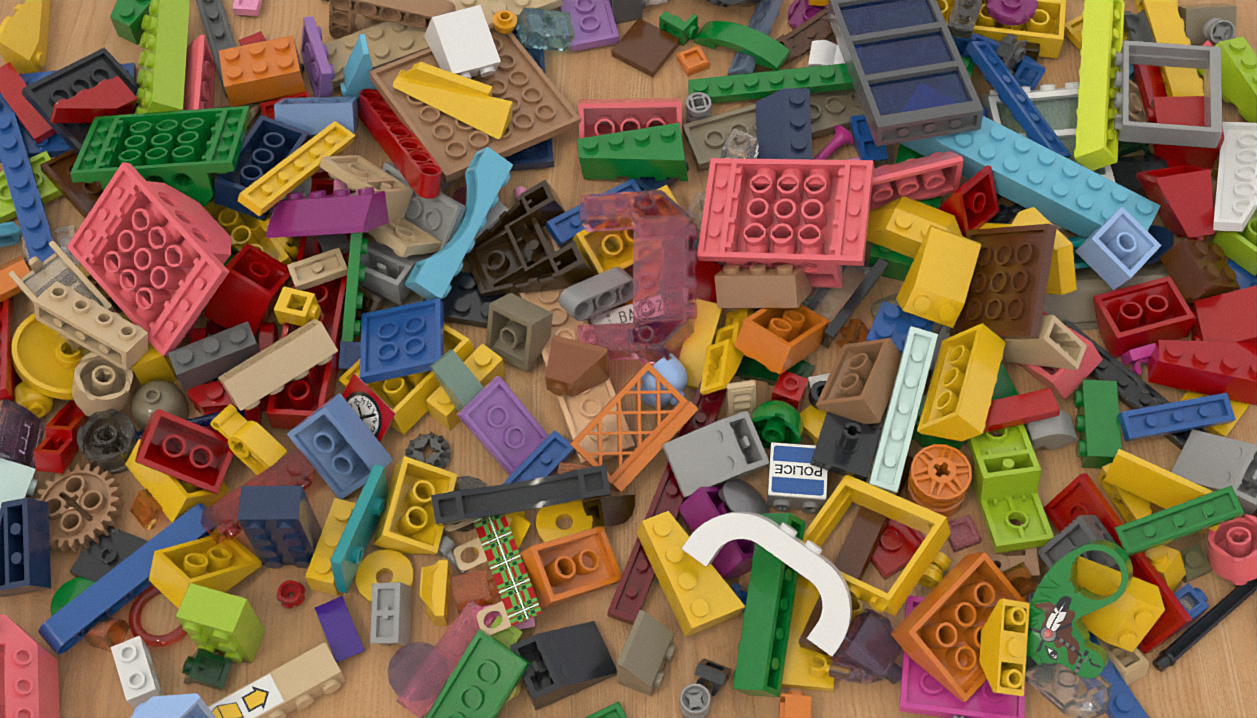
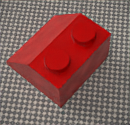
[939,165,999,238]

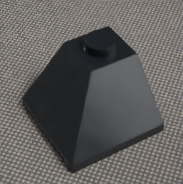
[1111,154,1168,199]

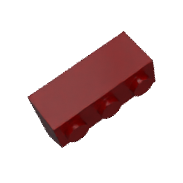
[1093,276,1195,357]
[135,409,234,494]

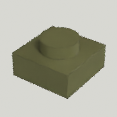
[1180,543,1212,583]

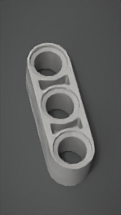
[559,267,639,321]

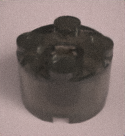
[77,409,141,475]

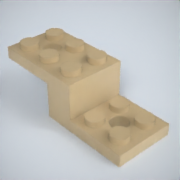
[319,155,442,257]

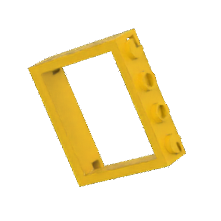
[799,475,951,616]

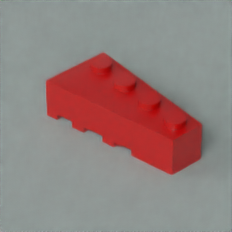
[1148,340,1257,405]

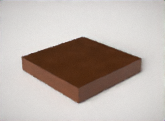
[611,18,680,77]

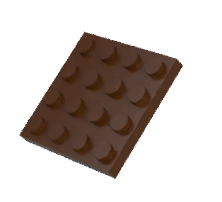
[949,224,1057,339]

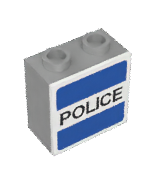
[767,442,828,514]

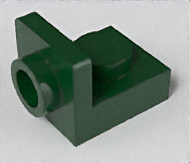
[181,649,233,691]

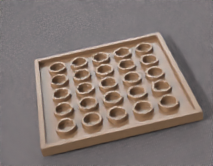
[369,23,581,183]

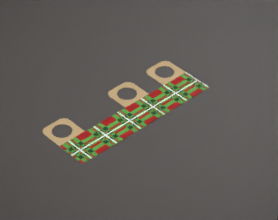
[444,514,542,635]

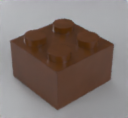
[1160,238,1240,304]

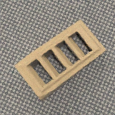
[725,380,756,417]
[1093,634,1149,685]

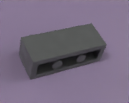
[168,321,260,391]

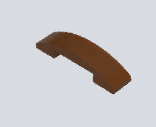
[775,3,855,68]

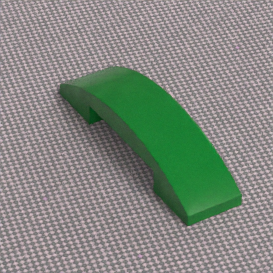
[693,21,791,70]

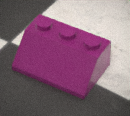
[678,486,756,579]

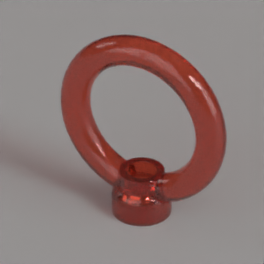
[128,585,188,647]

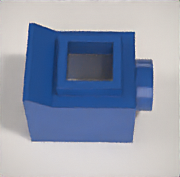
[1174,583,1209,634]

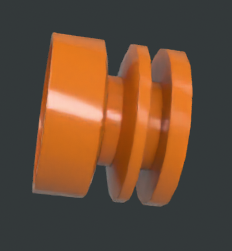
[905,444,972,517]

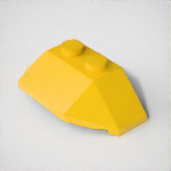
[866,196,962,259]

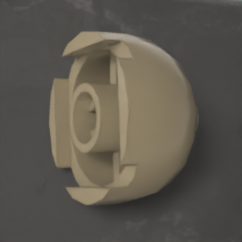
[130,380,189,432]

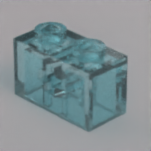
[516,7,575,52]

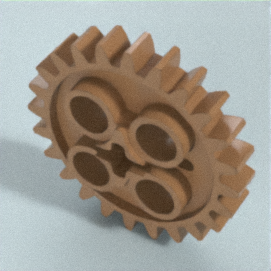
[36,464,124,553]

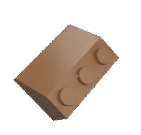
[714,264,812,308]
[816,338,902,424]

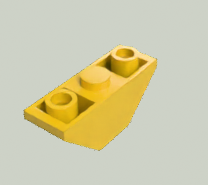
[979,599,1030,696]

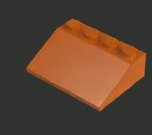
[891,551,1025,702]

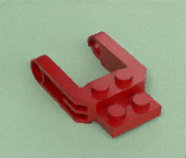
[188,322,279,435]

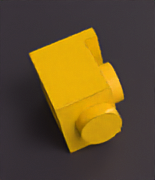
[274,287,321,326]

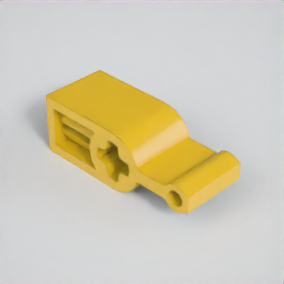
[210,404,287,479]

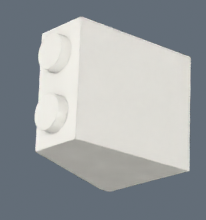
[424,5,501,79]

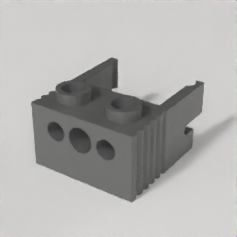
[1037,515,1121,572]

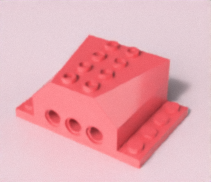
[697,158,874,288]
[67,162,232,357]

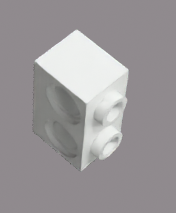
[111,636,164,710]

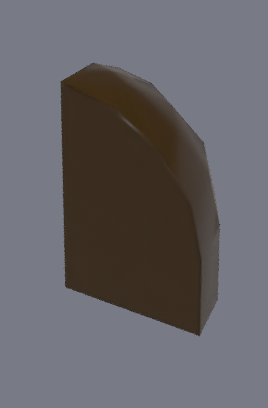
[582,494,635,527]

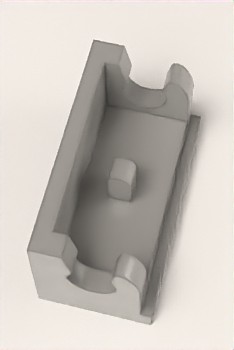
[370,582,412,646]

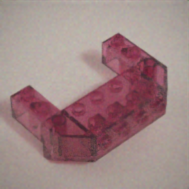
[578,190,698,365]

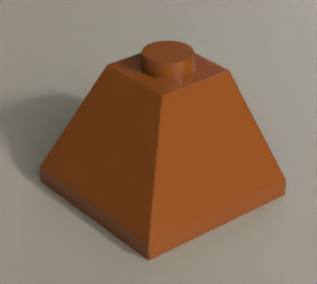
[545,335,610,397]

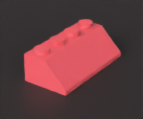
[183,35,216,110]
[578,98,682,139]
[869,151,964,212]

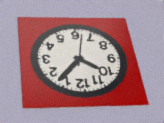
[342,373,396,442]

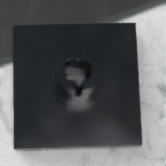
[810,412,882,482]

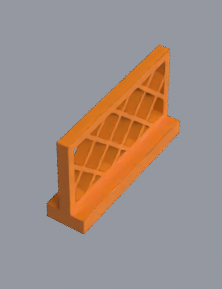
[569,362,698,492]

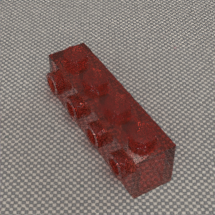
[200,448,316,545]

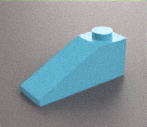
[340,34,377,97]

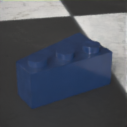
[0,498,51,597]

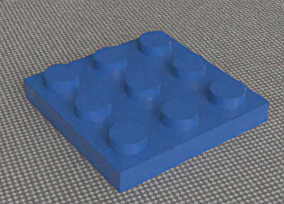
[360,298,444,384]

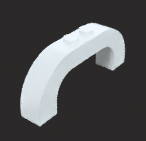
[682,512,852,656]

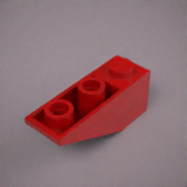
[50,76,138,123]

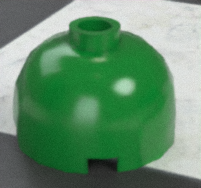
[750,400,803,449]

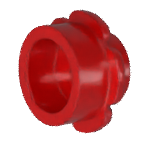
[277,580,305,609]

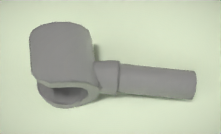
[438,536,467,575]

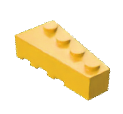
[636,511,745,638]

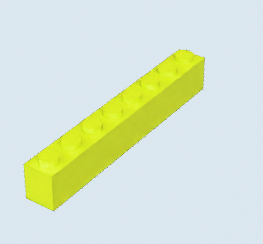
[1074,0,1125,171]

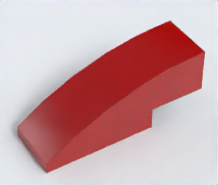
[33,400,93,474]

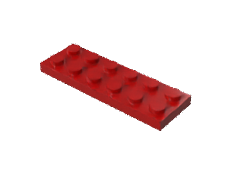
[1043,473,1192,654]

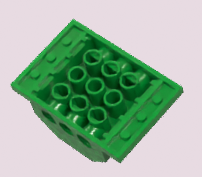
[70,106,251,207]

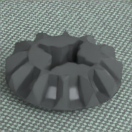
[405,432,451,469]

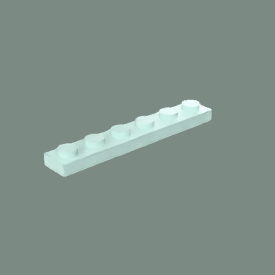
[868,326,938,495]

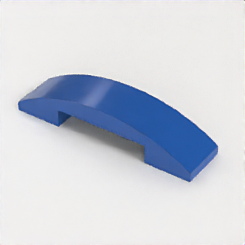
[942,29,1046,90]

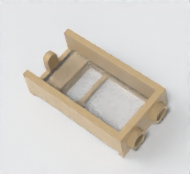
[8,241,117,351]

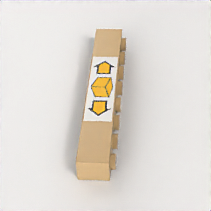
[208,642,346,718]

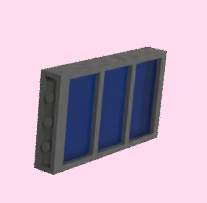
[828,0,984,146]

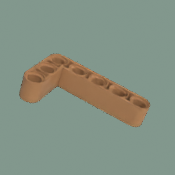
[329,0,456,39]

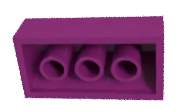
[266,187,389,238]

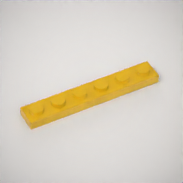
[238,121,356,216]

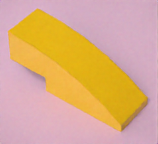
[679,299,723,390]

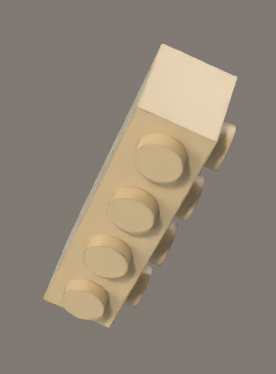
[34,281,148,371]
[218,319,338,411]

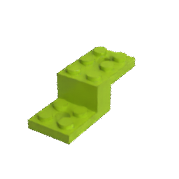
[967,424,1054,553]

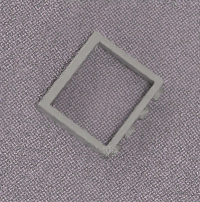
[1114,41,1222,148]

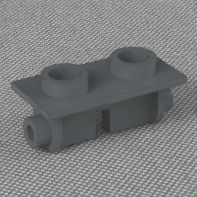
[1124,10,1155,43]
[996,33,1028,76]

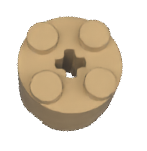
[72,352,133,417]

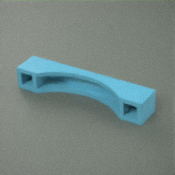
[404,147,513,300]

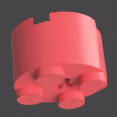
[1208,514,1257,585]

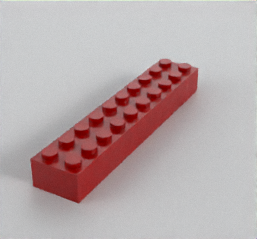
[266,179,356,429]

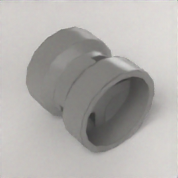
[1202,17,1235,44]
[686,92,711,123]
[680,684,710,718]

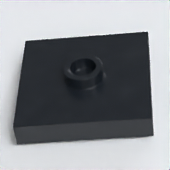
[70,526,148,582]

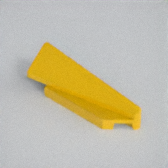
[393,62,513,139]

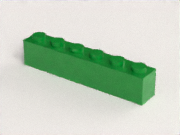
[733,513,806,697]

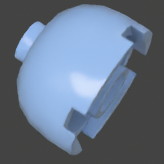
[633,353,688,408]

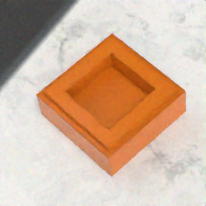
[677,45,710,77]

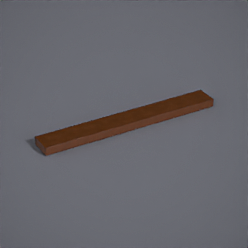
[798,456,913,655]

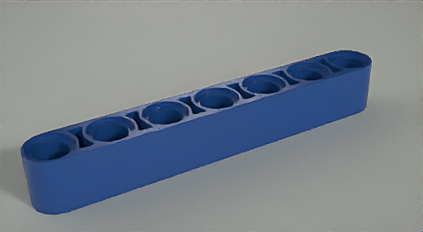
[38,503,222,655]

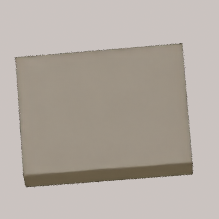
[1178,3,1237,46]

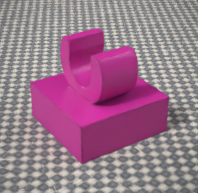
[1120,343,1156,376]

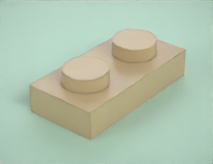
[287,248,348,291]

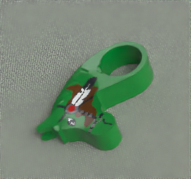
[1026,540,1133,679]

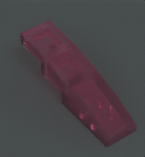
[396,600,496,718]

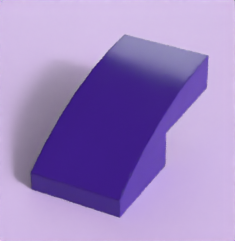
[315,596,365,663]

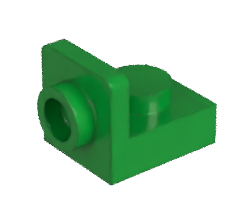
[659,11,699,46]

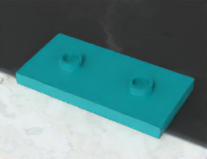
[330,464,388,593]

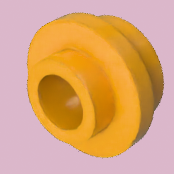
[492,10,517,34]

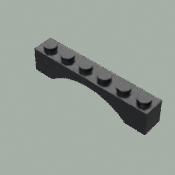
[431,465,611,526]

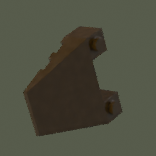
[465,180,595,296]

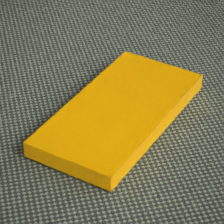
[781,573,836,692]

